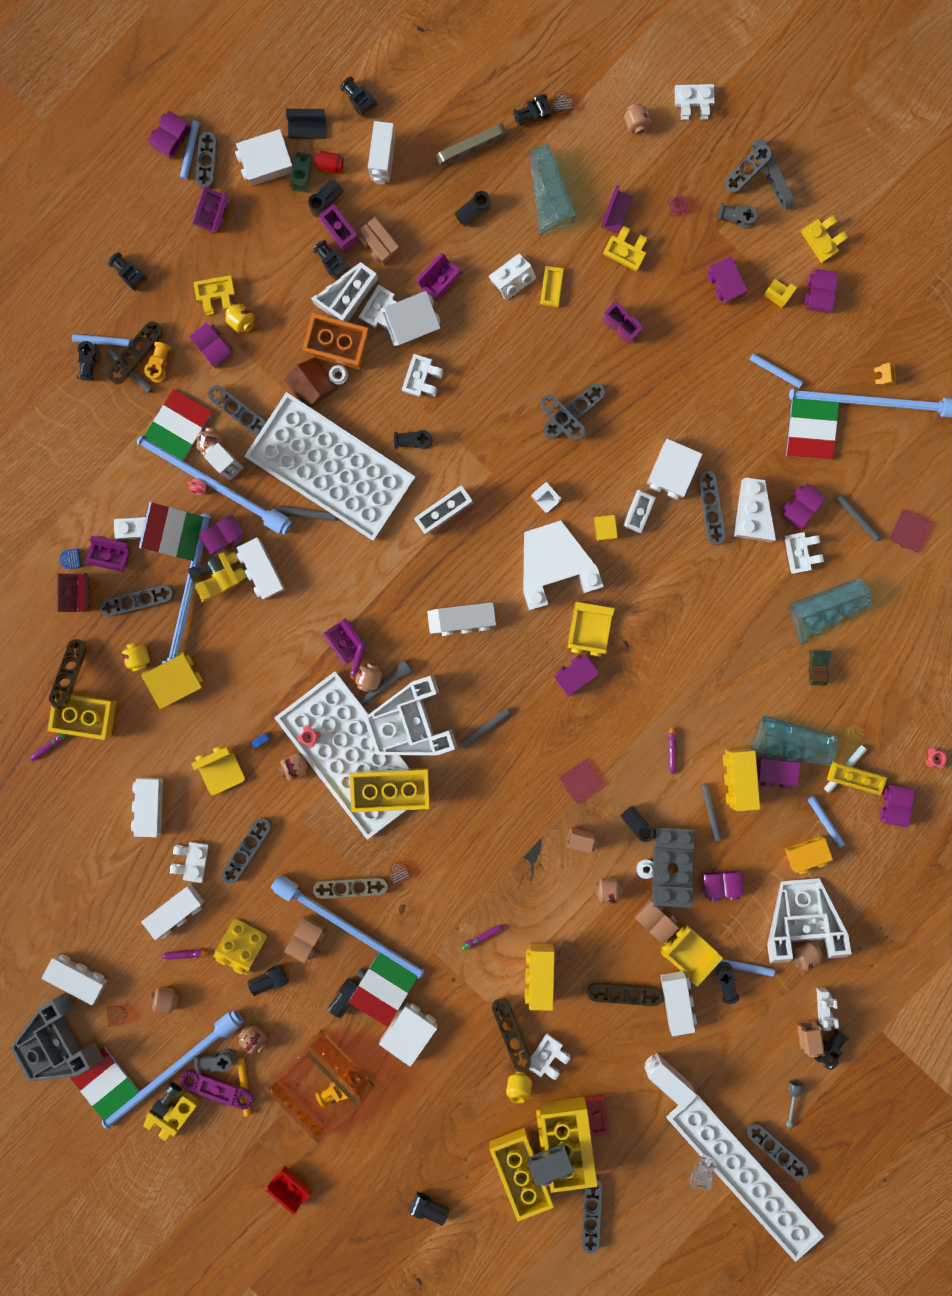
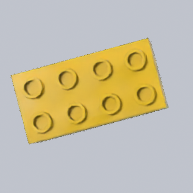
[536,1097,597,1193]

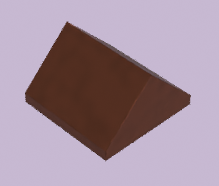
[284,358,338,408]

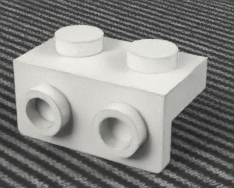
[489,254,536,300]

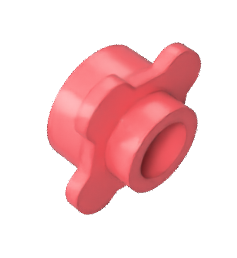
[188,479,207,496]
[297,725,320,748]
[926,748,947,769]

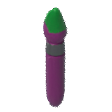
[30,733,68,761]
[462,925,503,950]

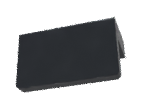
[286,108,327,139]

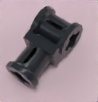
[339,76,378,118]
[513,94,554,127]
[312,240,350,281]
[108,252,148,291]
[76,341,100,381]
[394,430,433,449]
[716,962,740,1004]
[814,1028,850,1070]

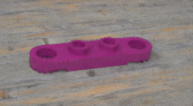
[180,1069,254,1110]

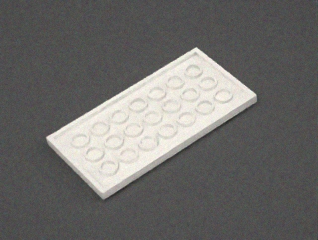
[244,392,415,541]
[275,671,410,840]

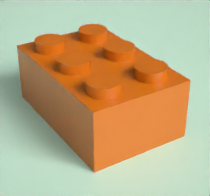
[302,313,370,370]

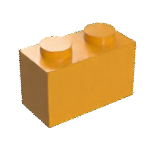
[785,836,833,874]

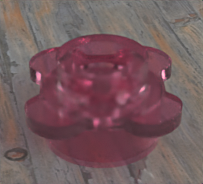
[667,195,688,216]

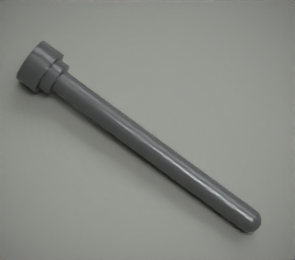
[358,660,413,706]

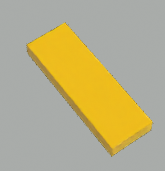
[827,761,887,796]

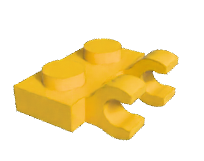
[801,215,848,263]
[603,226,647,272]
[193,275,236,316]

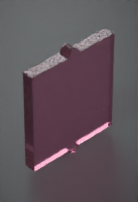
[889,509,933,553]
[559,759,604,804]

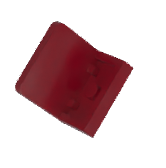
[57,573,91,612]

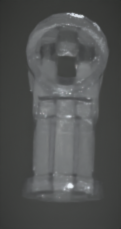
[690,1155,716,1192]

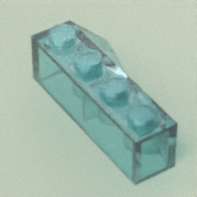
[530,143,576,236]
[789,577,872,645]
[751,715,837,765]

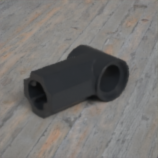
[308,179,344,217]
[454,191,491,227]
[620,805,654,842]
[247,964,289,996]
[328,977,359,1019]
[408,1192,449,1226]

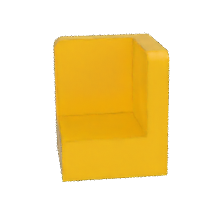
[764,279,797,308]
[594,515,618,541]

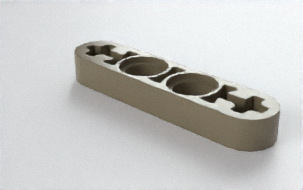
[436,124,508,166]
[313,877,388,899]

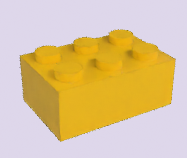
[48,692,117,740]
[723,748,760,811]
[525,943,554,1011]

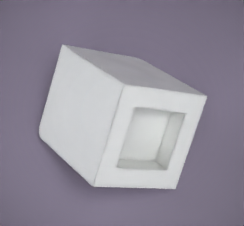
[531,482,561,513]

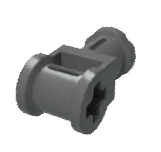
[717,203,757,229]
[194,1049,235,1074]

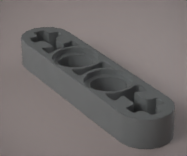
[752,138,795,210]
[543,383,605,439]
[208,385,266,436]
[698,471,725,545]
[100,585,174,617]
[222,817,271,884]
[746,1122,808,1180]
[582,1176,602,1253]

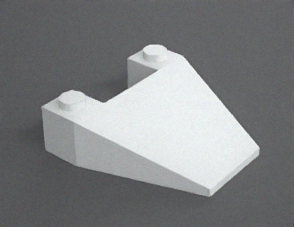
[523,521,604,611]
[364,675,458,755]
[767,878,851,964]

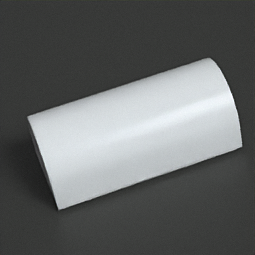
[623,490,656,533]

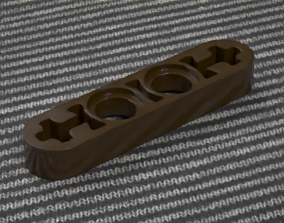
[107,321,163,385]
[49,639,86,709]
[587,982,662,1006]
[492,997,532,1072]

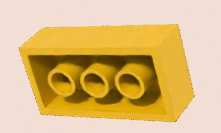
[349,768,430,813]
[489,1128,554,1221]

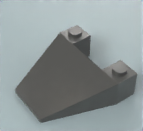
[10,992,104,1081]

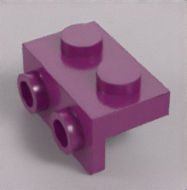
[192,186,230,233]
[416,253,463,302]
[85,536,131,572]
[322,618,367,665]

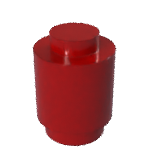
[315,150,344,174]

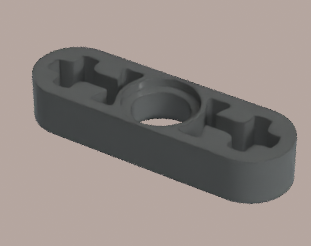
[196,132,218,189]
[725,145,773,193]
[540,395,585,441]

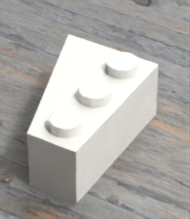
[311,262,378,322]
[734,478,776,542]
[427,602,496,636]

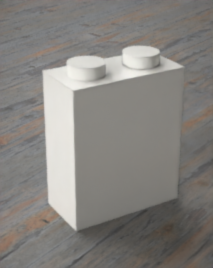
[368,121,396,184]
[235,129,294,186]
[380,291,440,346]
[646,439,702,500]
[379,1002,438,1067]
[645,1053,697,1110]

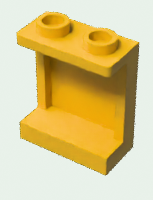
[567,602,614,657]
[141,652,203,709]
[661,924,723,987]

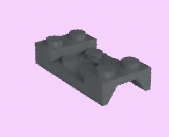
[652,828,694,909]

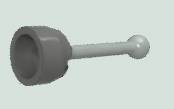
[786,1080,804,1128]

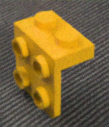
[191,745,245,795]
[213,919,267,975]

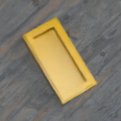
[540,266,564,308]

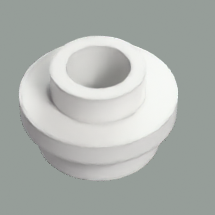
[329,365,348,385]
[636,859,653,879]

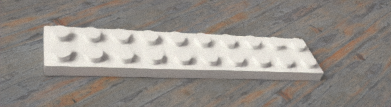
[666,1093,824,1262]

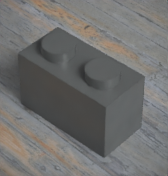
[528,1143,574,1187]

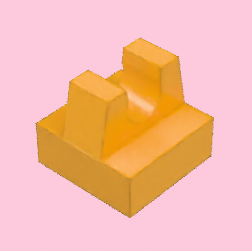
[874,363,897,385]

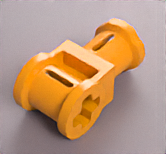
[144,342,172,383]
[316,1073,357,1109]

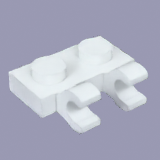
[675,84,714,120]
[359,284,396,330]
[402,354,444,397]
[784,532,824,574]
[170,841,209,883]
[817,987,839,1031]
[529,1033,571,1080]

